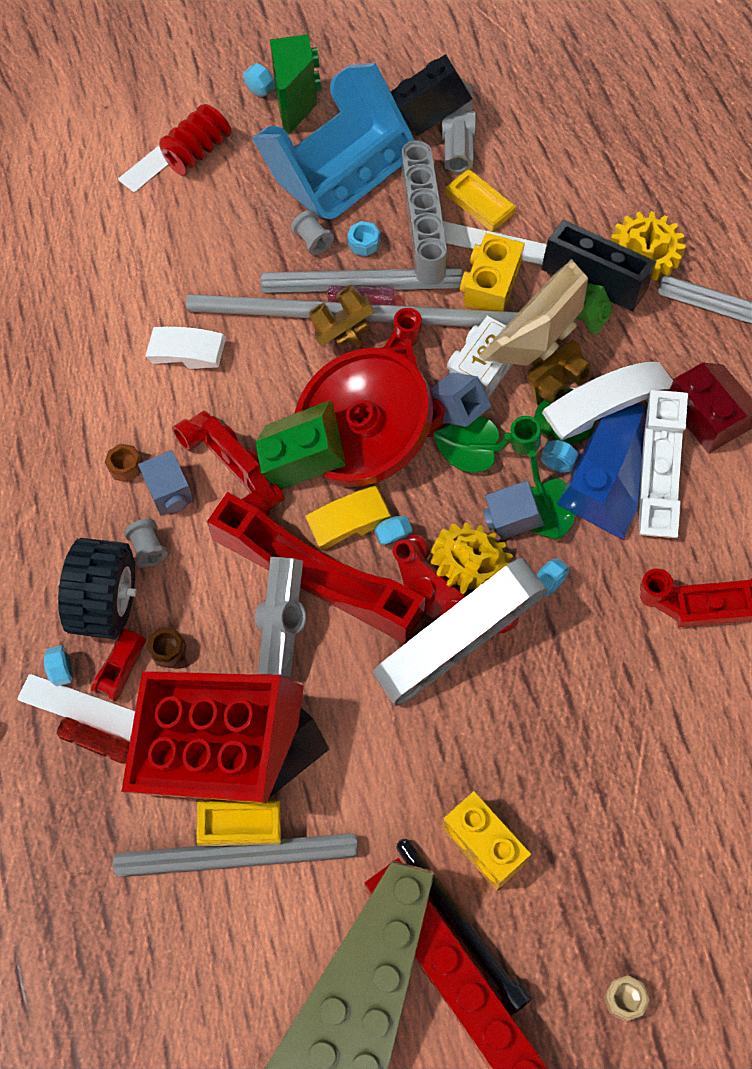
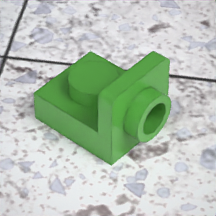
[575,283,613,334]

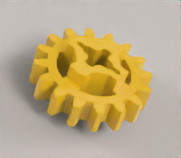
[610,211,686,281]
[431,522,513,594]

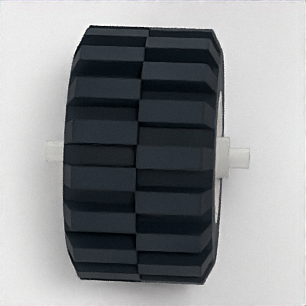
[58,538,137,639]

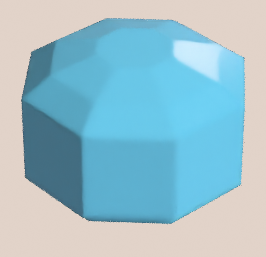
[243,63,274,97]
[347,221,381,256]
[540,440,578,473]
[374,516,413,545]
[536,558,570,597]
[44,645,73,686]

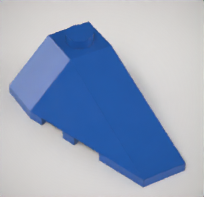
[557,403,646,540]

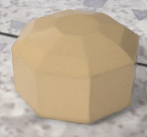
[604,975,650,1022]

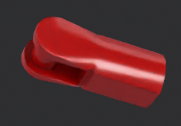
[91,628,146,702]

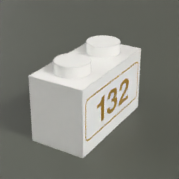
[447,316,513,399]

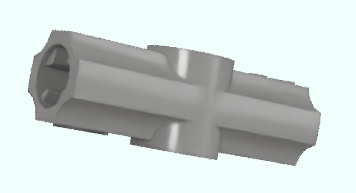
[442,79,475,174]
[255,557,307,677]

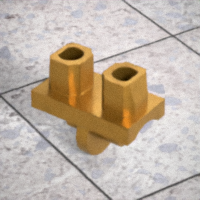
[309,284,374,348]
[526,339,591,405]

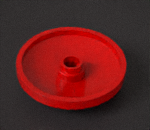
[294,348,433,487]

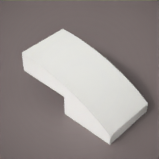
[145,327,226,369]

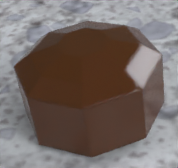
[146,627,186,667]

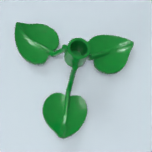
[434,387,595,540]

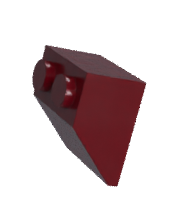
[669,362,752,454]

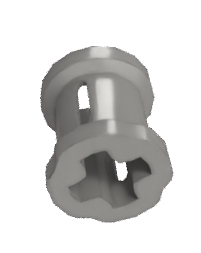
[291,210,334,255]
[124,519,168,568]

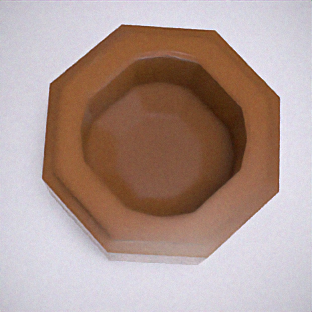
[105,444,143,482]

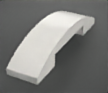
[542,362,673,441]
[639,390,688,539]

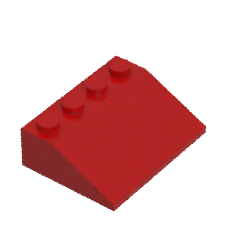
[121,671,304,803]

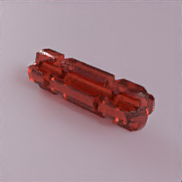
[56,717,130,764]

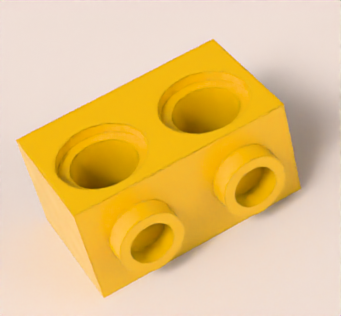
[460,232,525,311]
[442,791,531,890]

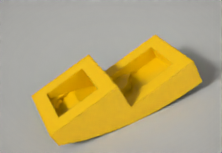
[305,486,392,550]

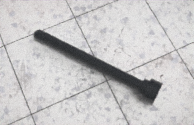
[396,839,534,1016]

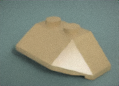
[479,259,588,366]

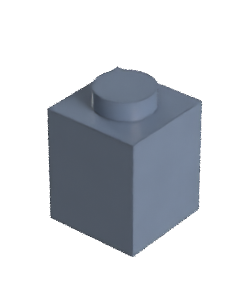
[430,372,492,427]
[138,450,194,516]
[483,480,544,540]

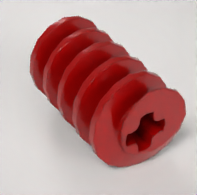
[159,104,232,176]

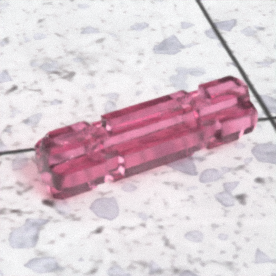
[328,286,395,305]

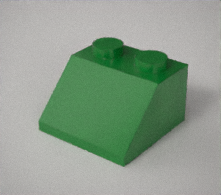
[270,34,321,134]
[255,400,346,490]

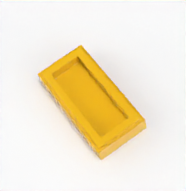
[445,169,516,232]
[197,801,280,846]

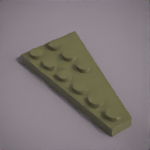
[265,861,435,1069]

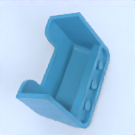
[252,63,414,219]

